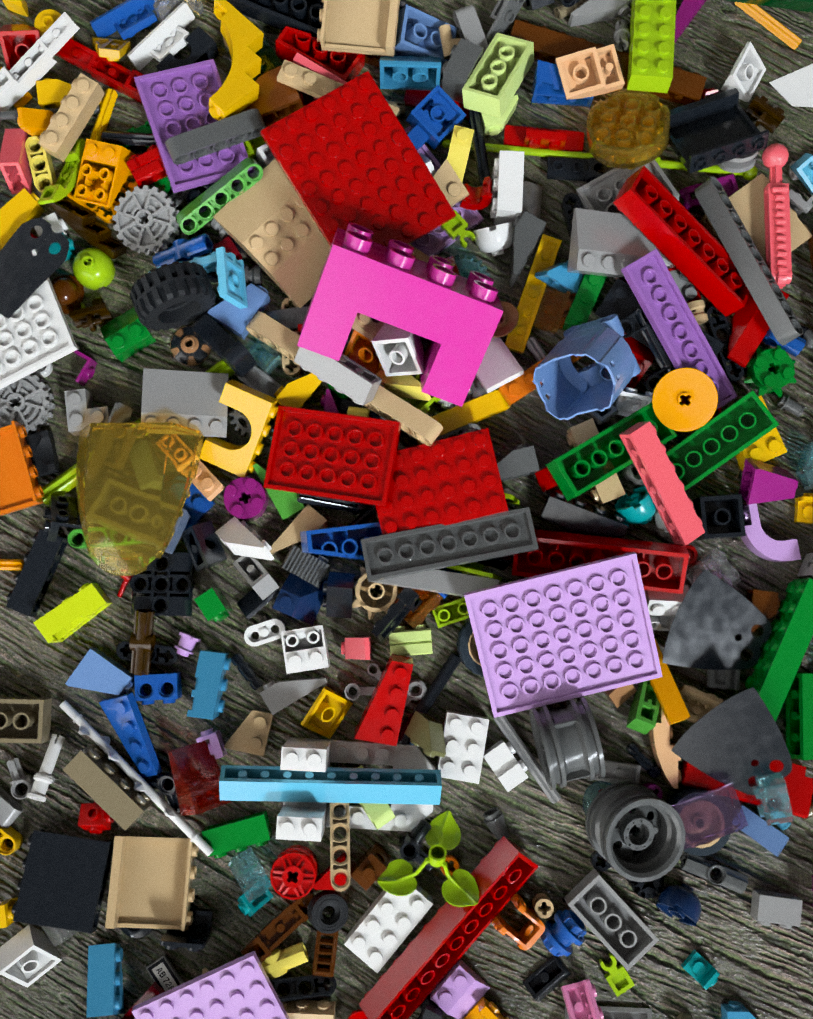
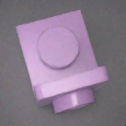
[196,728,227,760]

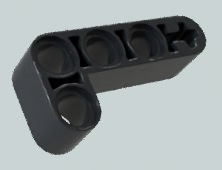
[190,313,257,378]

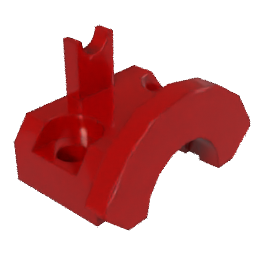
[460,176,492,210]

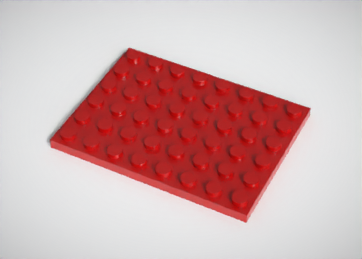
[260,71,456,247]

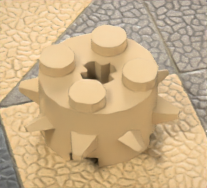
[352,566,400,620]

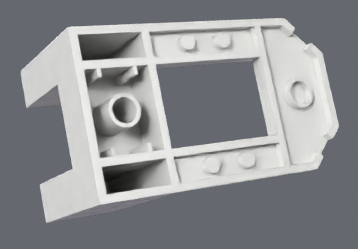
[276,737,435,842]

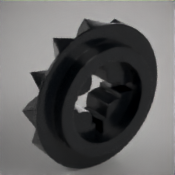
[630,876,665,899]

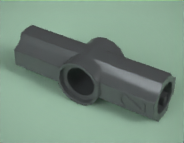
[680,852,748,894]

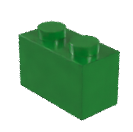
[194,588,232,622]

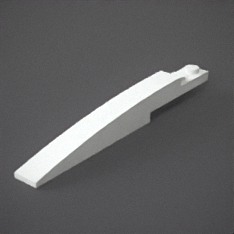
[0,12,80,112]

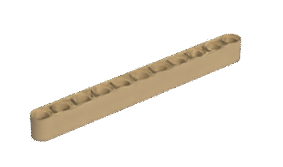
[246,311,443,446]

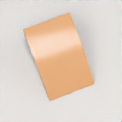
[555,44,625,100]

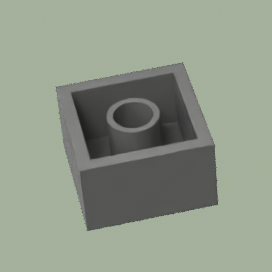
[440,38,483,104]

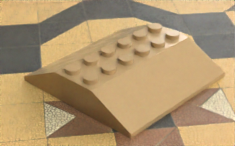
[213,158,330,308]

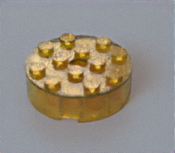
[586,90,670,169]

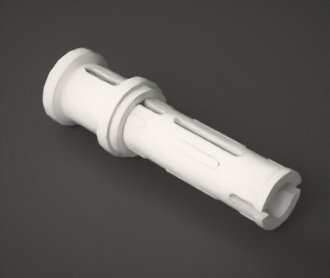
[26,734,65,802]

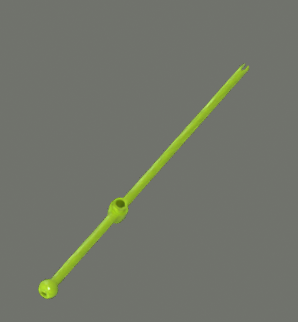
[442,139,758,181]

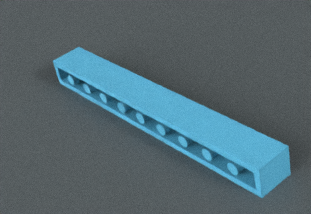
[219,765,442,805]

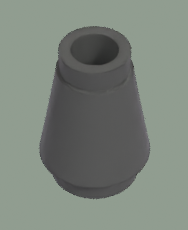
[483,807,509,840]

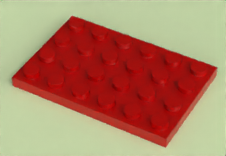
[263,405,401,507]
[376,428,509,535]

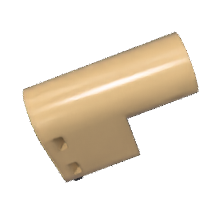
[439,24,461,59]

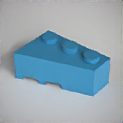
[86,943,125,1018]

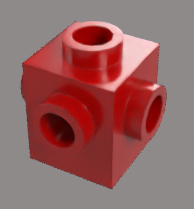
[78,801,114,834]

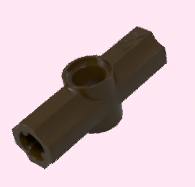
[129,608,156,676]

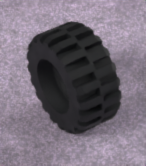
[130,261,216,331]

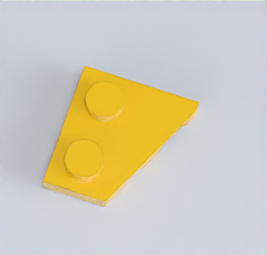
[92,36,131,61]

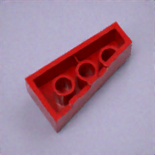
[275,26,365,82]
[354,654,413,746]

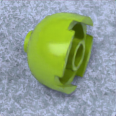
[72,247,116,290]

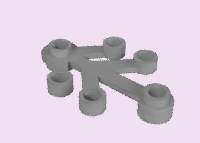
[344,663,426,707]

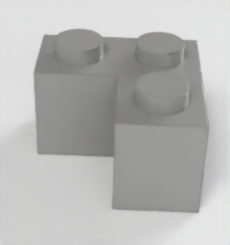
[64,388,112,436]

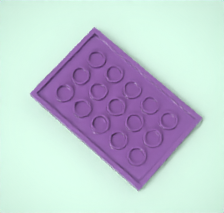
[134,59,253,193]

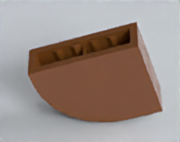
[242,65,306,127]

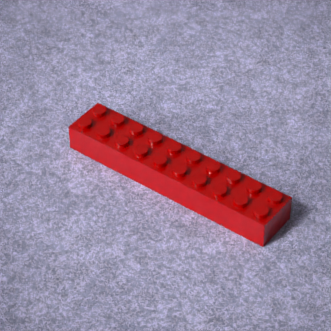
[359,836,539,1019]

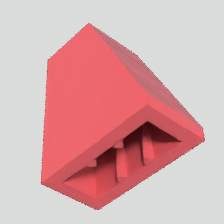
[0,128,32,194]

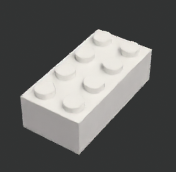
[344,884,433,973]

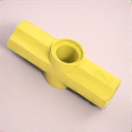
[261,941,309,979]

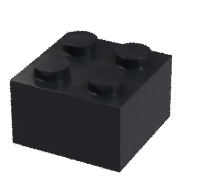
[693,494,746,540]

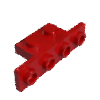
[503,125,584,152]

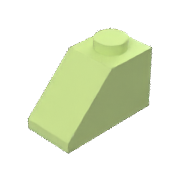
[480,95,519,136]

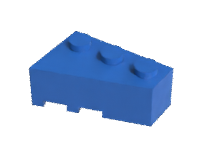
[531,60,594,107]

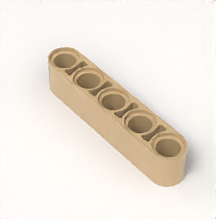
[330,803,351,892]

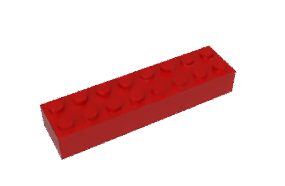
[613,166,750,317]
[512,529,689,594]

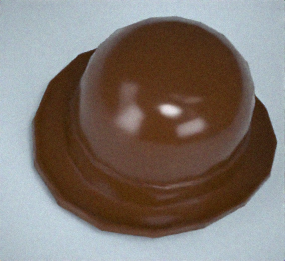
[51,275,85,314]

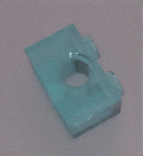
[753,772,794,826]
[228,847,272,903]

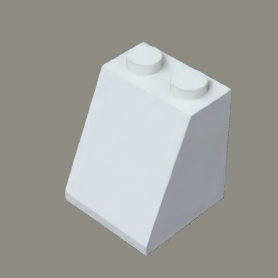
[371,323,424,377]

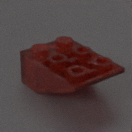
[168,741,231,816]

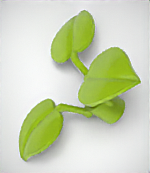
[377,811,479,907]

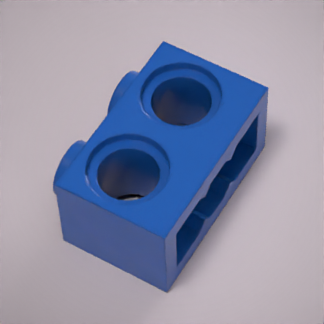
[134,672,182,705]

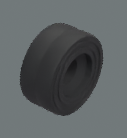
[307,890,348,934]

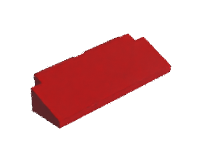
[681,758,813,819]

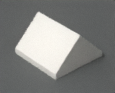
[721,41,766,102]

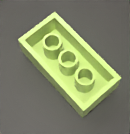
[462,33,534,118]

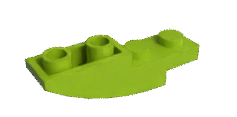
[431,581,512,628]

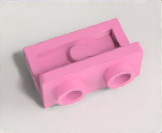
[561,979,604,1019]

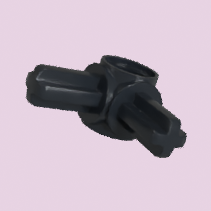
[143,769,184,813]
[398,819,434,871]

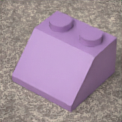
[430,959,490,1019]

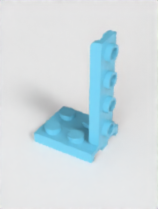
[149,247,248,309]

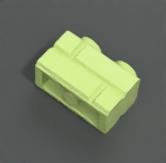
[389,624,433,656]

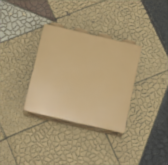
[317,0,400,57]
[700,173,812,263]
[105,836,199,931]

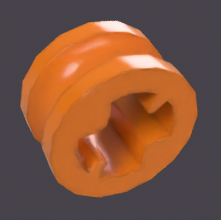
[440,855,459,876]

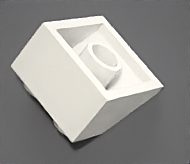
[0,925,62,988]

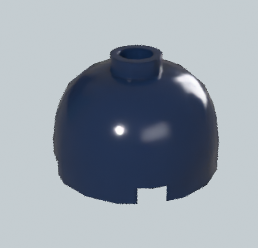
[656,883,702,926]

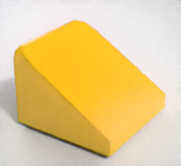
[2,0,29,17]

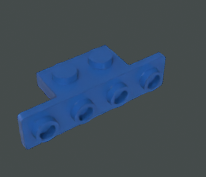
[90,0,167,40]

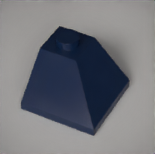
[272,572,327,625]

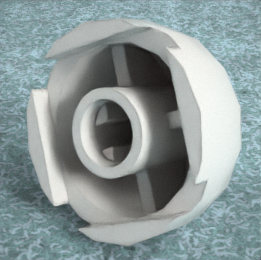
[473,222,514,256]

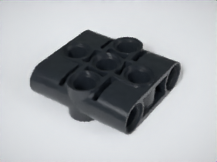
[130,552,195,616]

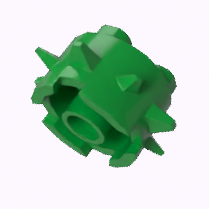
[743,345,797,397]

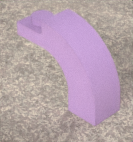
[741,504,801,562]

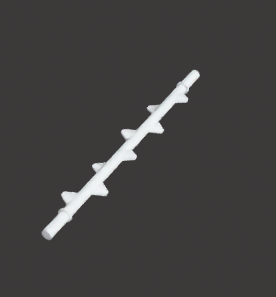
[59,700,214,856]

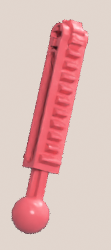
[761,143,792,289]

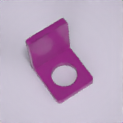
[73,350,98,386]

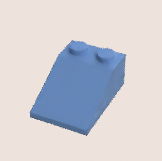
[395,4,457,65]

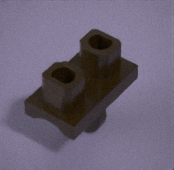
[745,95,785,134]
[69,297,112,332]

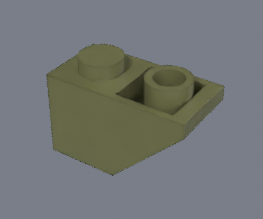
[404,711,446,758]

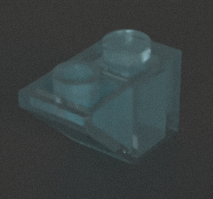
[796,442,813,491]

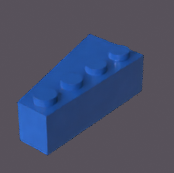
[300,522,382,560]

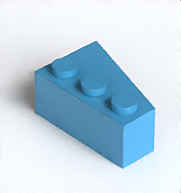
[187,650,231,720]

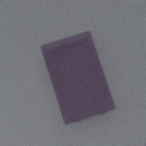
[671,783,749,850]

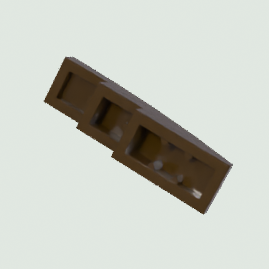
[50,197,127,259]

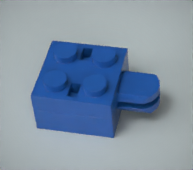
[406,85,466,150]

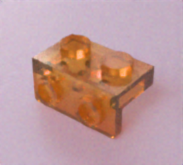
[532,287,572,334]
[404,588,443,628]

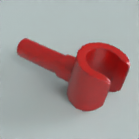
[117,568,133,597]

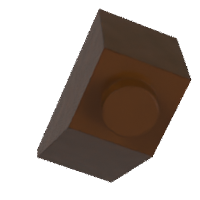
[746,589,780,632]

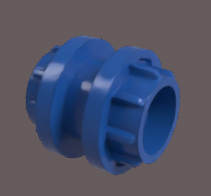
[540,909,587,957]

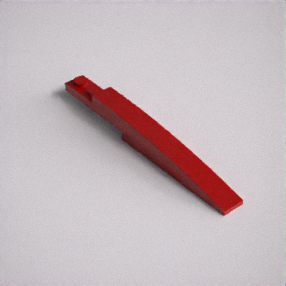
[55,38,144,103]

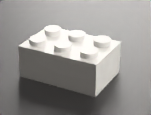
[490,150,524,225]
[436,710,489,784]

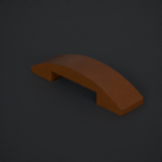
[240,892,313,963]

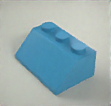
[380,55,441,90]

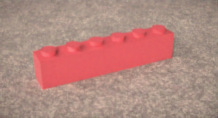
[619,421,705,545]

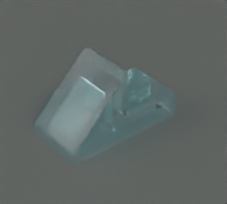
[248,340,282,375]

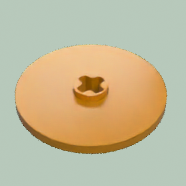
[652,368,718,432]

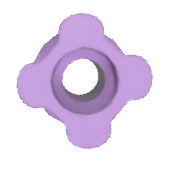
[174,631,201,657]

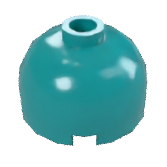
[614,485,657,524]

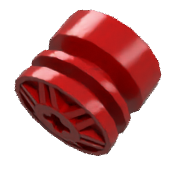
[270,845,319,900]

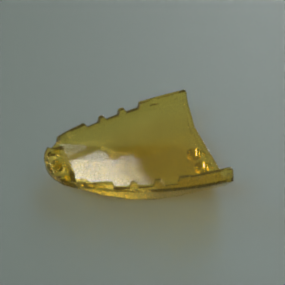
[76,422,204,576]

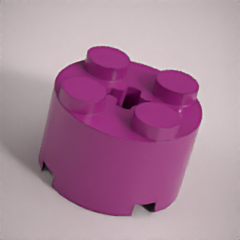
[224,477,269,521]

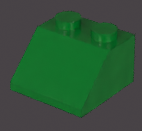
[100,307,156,362]

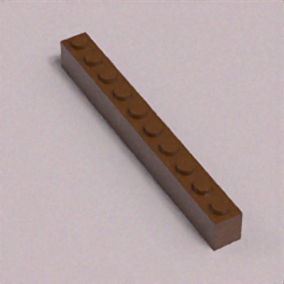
[510,19,707,105]

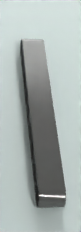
[694,176,803,346]

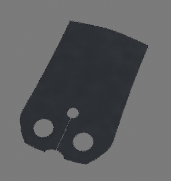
[0,217,69,319]

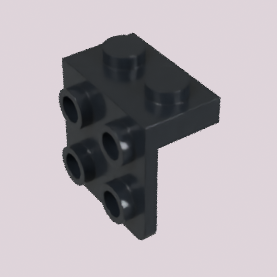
[43,495,95,542]
[160,907,214,952]

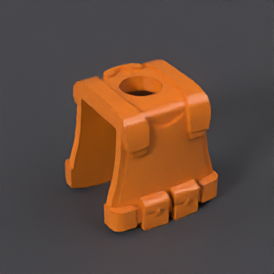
[491,893,545,950]

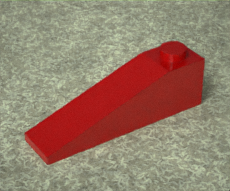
[727,290,789,367]

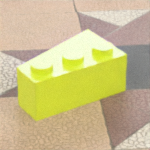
[33,583,112,643]

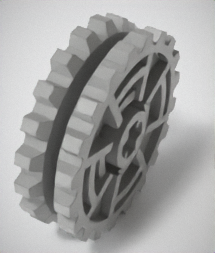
[112,185,181,256]
[0,373,55,435]

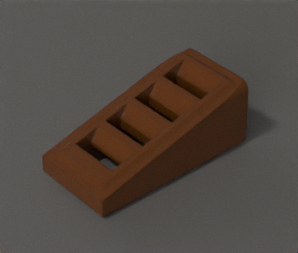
[312,930,339,977]

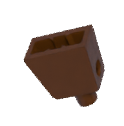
[350,842,391,890]

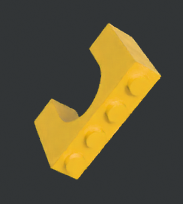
[199,379,278,477]

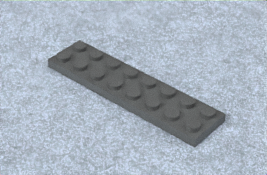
[361,507,538,582]

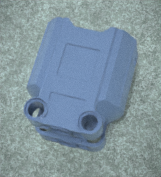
[532,314,641,420]

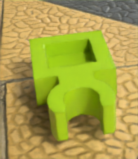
[440,210,475,248]
[599,953,635,997]

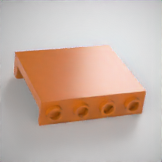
[0,420,44,516]

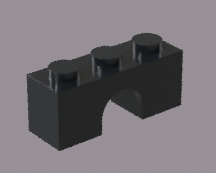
[156,26,219,72]

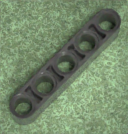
[165,109,267,165]

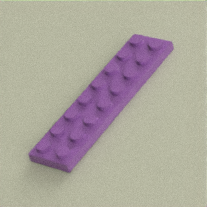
[621,249,737,410]

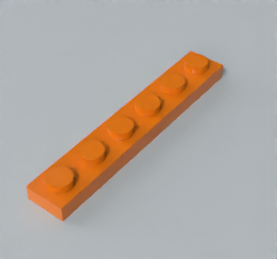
[498,355,586,406]

